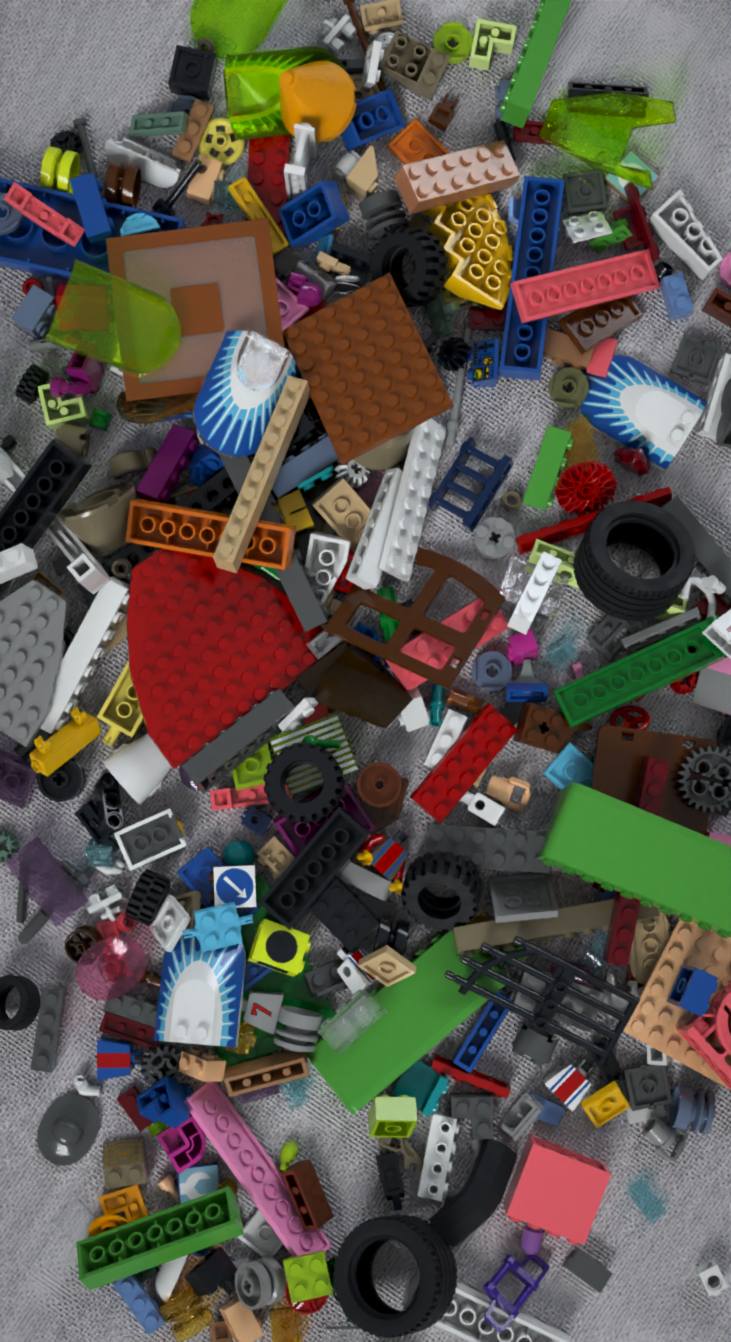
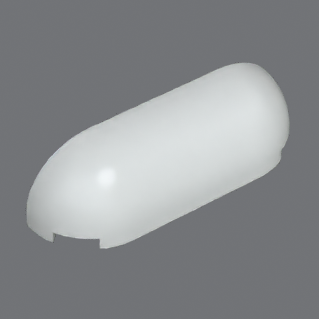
[105,138,181,188]
[155,1255,188,1303]

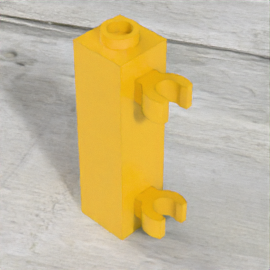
[29,707,101,777]

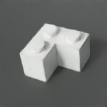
[393,676,429,732]

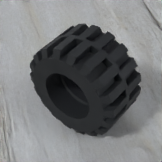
[126,869,170,926]

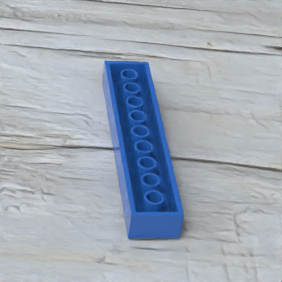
[499,176,565,381]

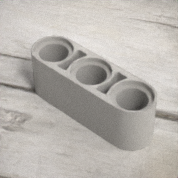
[338,861,394,901]

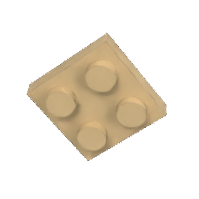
[358,945,417,987]

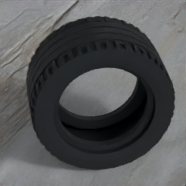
[573,500,696,621]
[334,1215,457,1338]

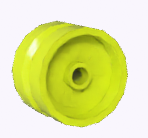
[40,146,80,194]

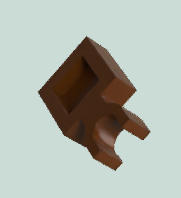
[428,93,458,131]

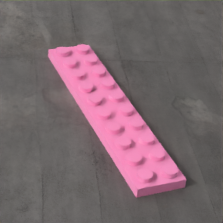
[184,1082,332,1257]

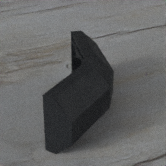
[429,1139,517,1247]

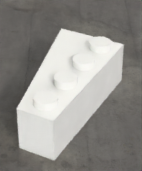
[647,189,723,281]

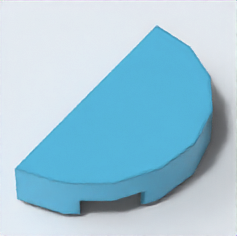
[120,213,161,236]

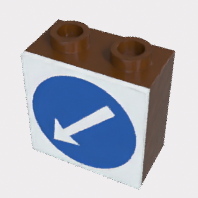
[210,864,256,908]

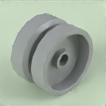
[234,1257,286,1310]

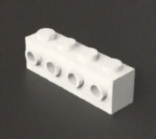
[417,1111,460,1201]

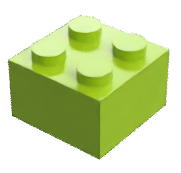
[368,1095,417,1138]

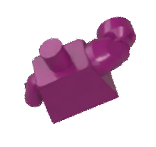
[50,331,104,398]

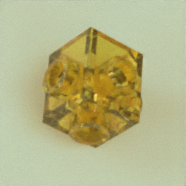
[224,1023,257,1055]

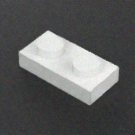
[278,697,319,732]

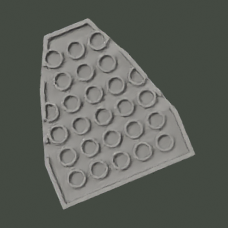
[0,580,69,747]

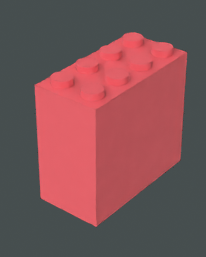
[503,1134,611,1245]

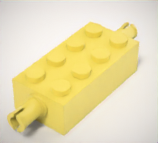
[97,660,144,747]

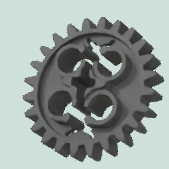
[675,746,731,813]

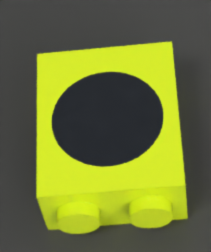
[247,919,311,977]

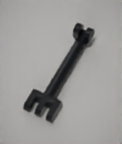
[152,159,207,216]

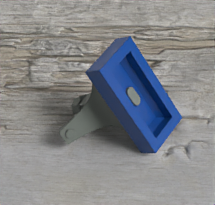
[505,659,548,702]

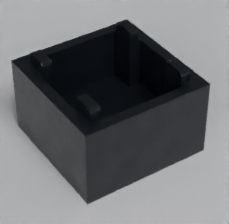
[168,45,218,101]

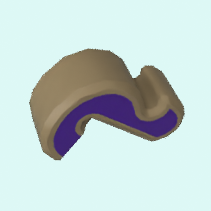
[108,447,157,479]

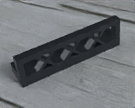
[566,82,649,118]

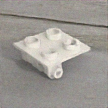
[562,210,612,243]

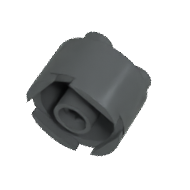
[511,1022,559,1066]

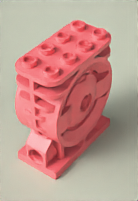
[676,979,731,1090]

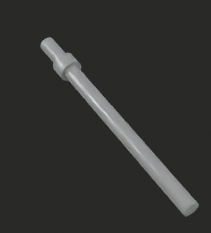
[446,328,472,447]

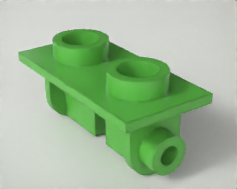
[588,219,633,253]

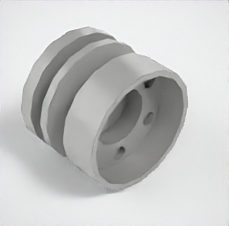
[273,1006,323,1052]

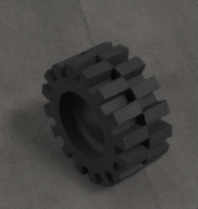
[15,364,49,404]

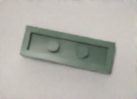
[129,111,188,138]

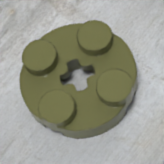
[548,367,589,409]

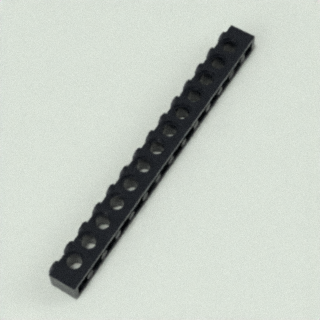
[77,412,316,604]

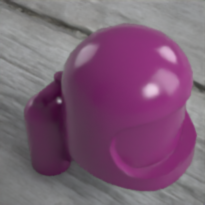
[286,271,322,307]

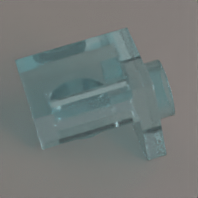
[84,838,114,867]

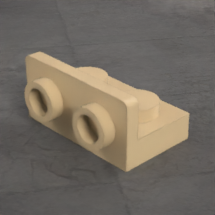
[257,836,295,880]

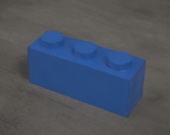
[69,172,115,244]

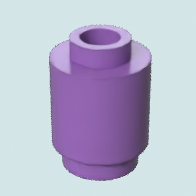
[520,1223,544,1255]

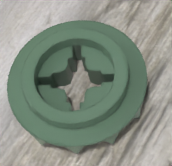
[0,830,19,862]

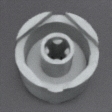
[473,517,515,560]

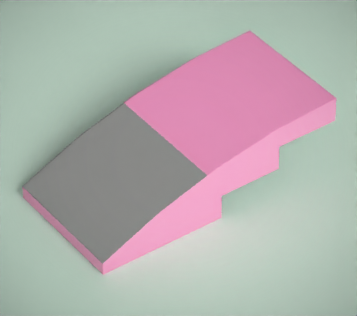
[692,657,731,715]

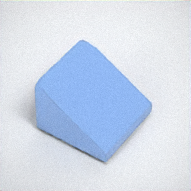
[507,197,521,223]

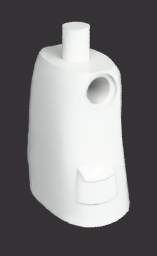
[103,733,172,805]

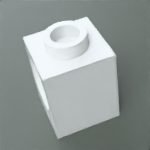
[695,1259,728,1296]

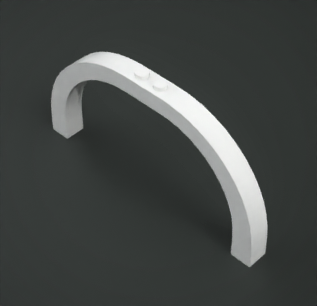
[0,447,111,594]

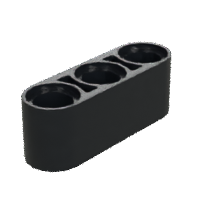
[94,773,123,835]

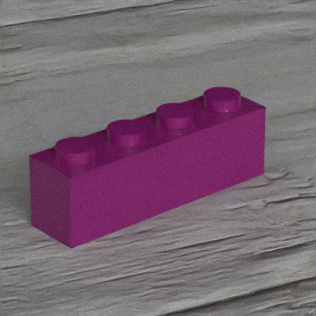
[136,424,199,503]

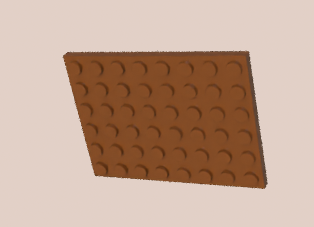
[283,272,454,465]

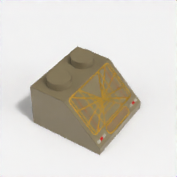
[103,1136,150,1189]

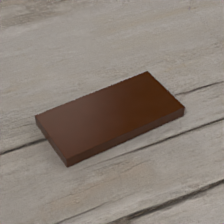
[559,296,644,355]

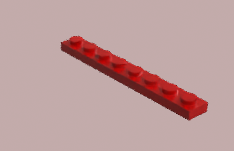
[516,487,672,555]

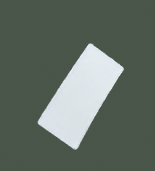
[626,1105,666,1124]

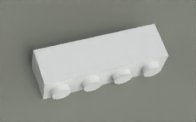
[507,551,562,635]

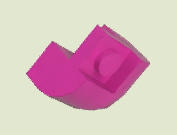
[156,1114,206,1174]

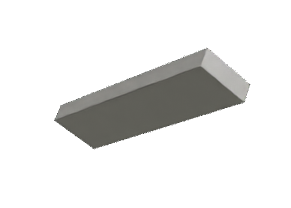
[621,607,702,654]

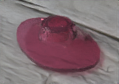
[75,935,147,1001]

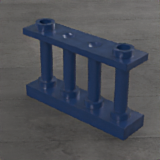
[428,436,514,532]

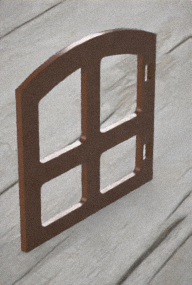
[324,547,505,689]

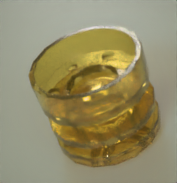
[159,1286,214,1342]

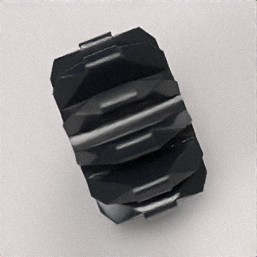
[436,337,471,372]

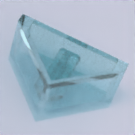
[213,180,254,210]

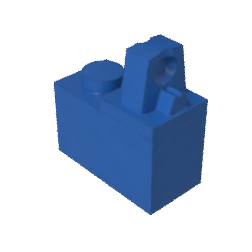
[187,442,224,487]

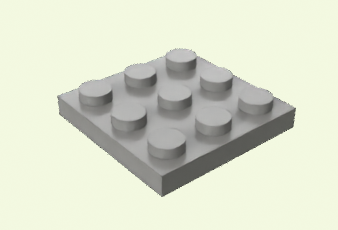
[488,873,558,923]

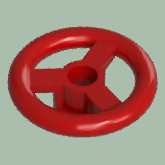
[609,706,650,736]

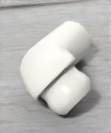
[73,1075,101,1096]

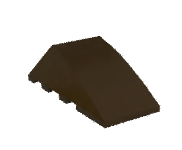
[313,646,413,729]

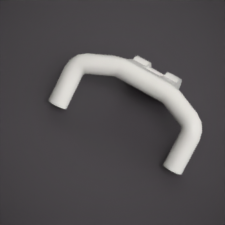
[680,575,726,619]

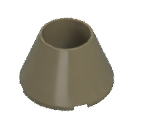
[58,483,136,554]

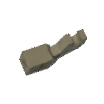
[379,1137,422,1173]

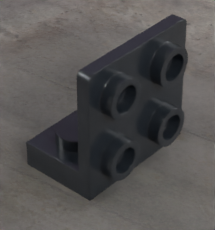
[327,242,372,295]

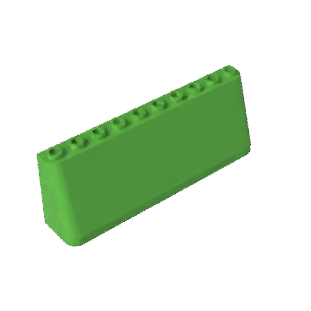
[538,782,731,939]
[306,930,508,1115]

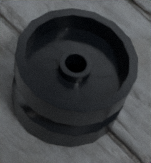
[37,758,87,802]
[372,915,410,956]

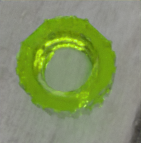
[147,1120,168,1137]

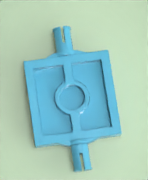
[182,902,253,952]

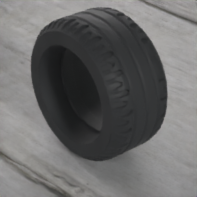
[0,975,41,1031]

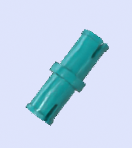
[429,684,445,727]

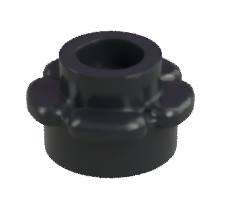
[654,261,674,279]

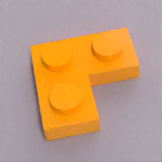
[98,1184,149,1223]

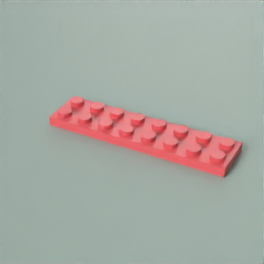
[510,249,660,324]

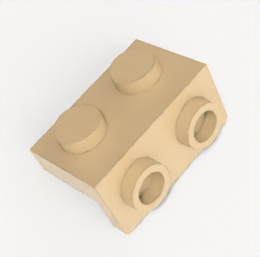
[359,0,404,34]

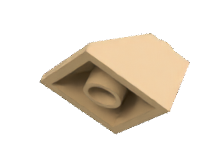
[346,145,379,201]

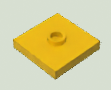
[580,1080,630,1129]

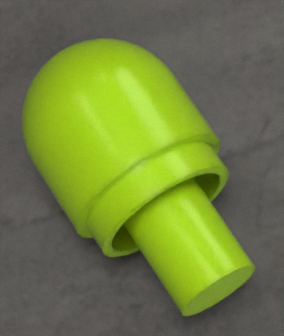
[279,1141,298,1171]

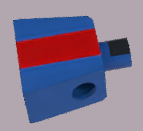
[97,1037,144,1080]

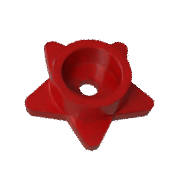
[200,212,224,226]

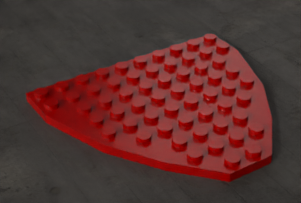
[126,548,336,769]

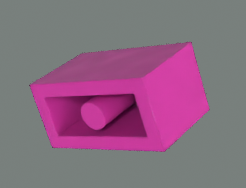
[506,629,539,666]

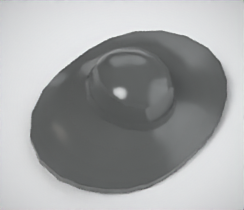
[37,1093,100,1166]

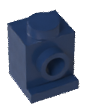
[240,806,273,836]

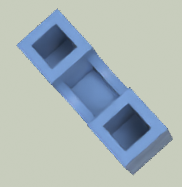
[112,1274,168,1335]

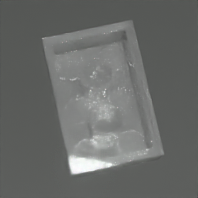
[499,556,569,622]
[318,989,388,1053]

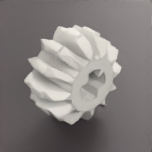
[335,460,370,488]

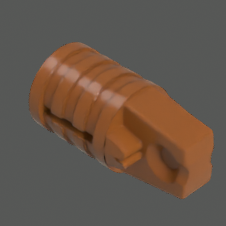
[445,687,484,714]

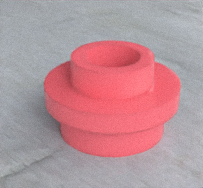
[116,911,136,932]

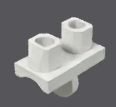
[321,14,357,55]
[87,885,128,922]

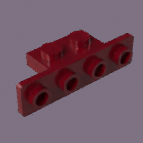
[612,182,660,262]

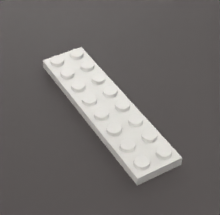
[379,419,446,581]

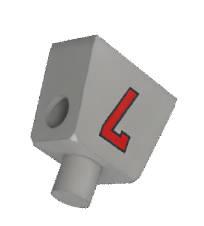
[241,990,284,1034]

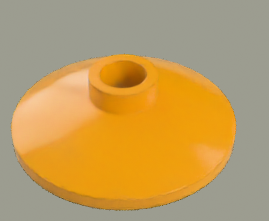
[88,1215,129,1237]

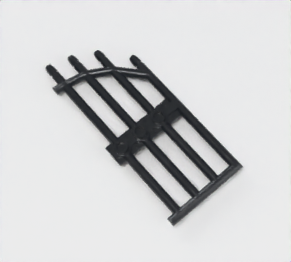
[444,936,641,1065]

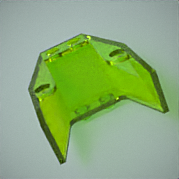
[539,92,677,191]

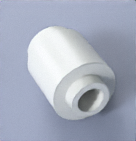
[334,150,361,181]

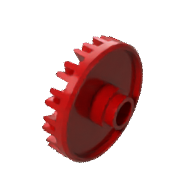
[555,461,617,516]

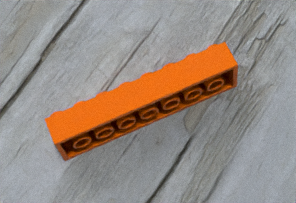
[125,499,296,570]

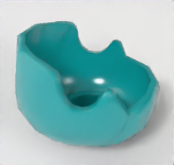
[222,840,255,865]

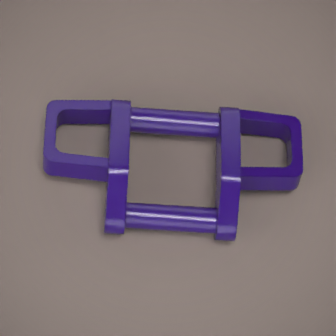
[483,1254,549,1333]

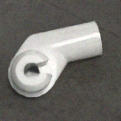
[93,858,125,874]

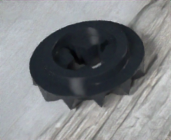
[50,130,82,155]

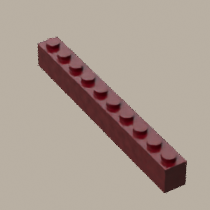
[602,756,670,967]

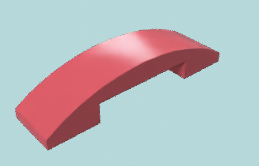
[3,182,85,247]
[210,781,293,811]

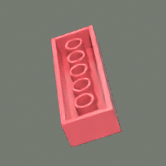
[386,597,509,691]

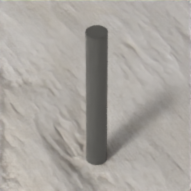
[16,861,28,923]

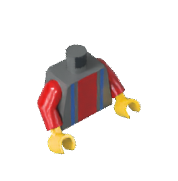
[357,829,408,895]

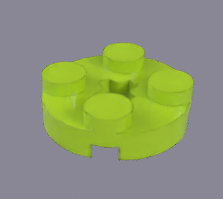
[433,22,473,64]

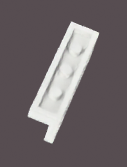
[696,353,731,440]

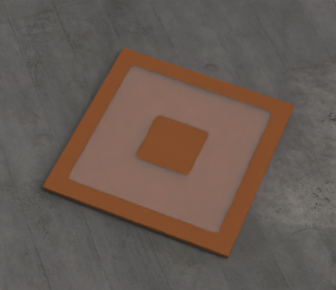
[106,218,286,402]

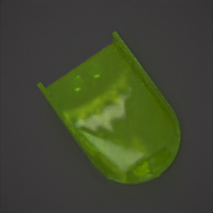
[45,259,181,373]

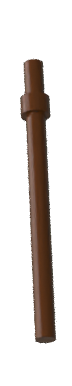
[343,0,386,92]

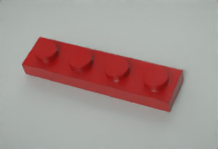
[431,1054,511,1098]

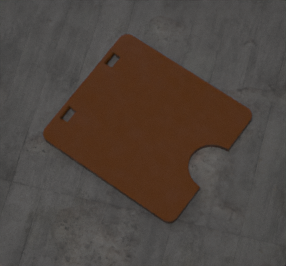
[590,725,718,836]

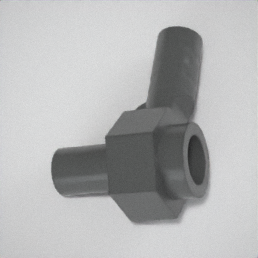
[60,861,96,889]

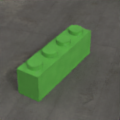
[522,425,574,512]

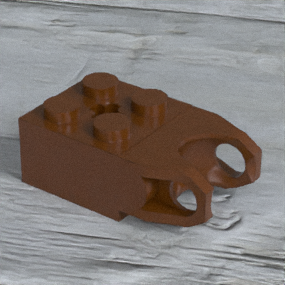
[513,702,593,755]

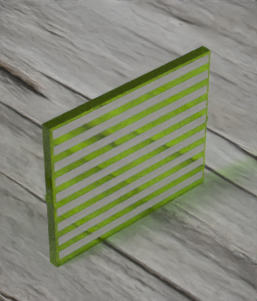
[269,713,359,796]

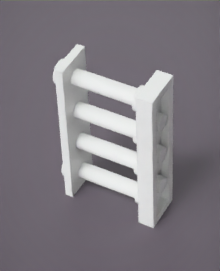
[284,123,317,199]

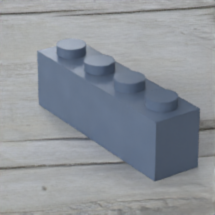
[272,432,339,499]

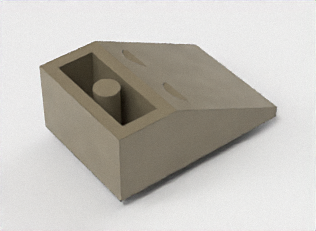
[379,30,450,101]

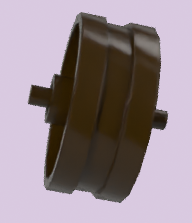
[65,925,104,965]

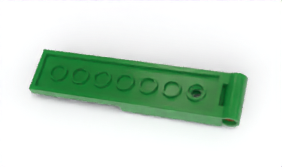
[553,615,727,729]

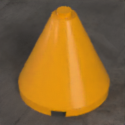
[279,61,356,143]

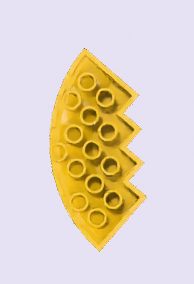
[421,153,513,310]

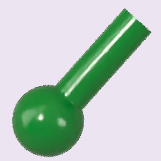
[302,735,341,749]

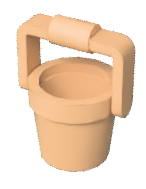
[486,776,531,812]

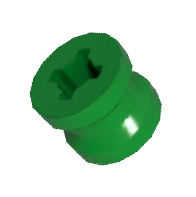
[88,409,112,431]

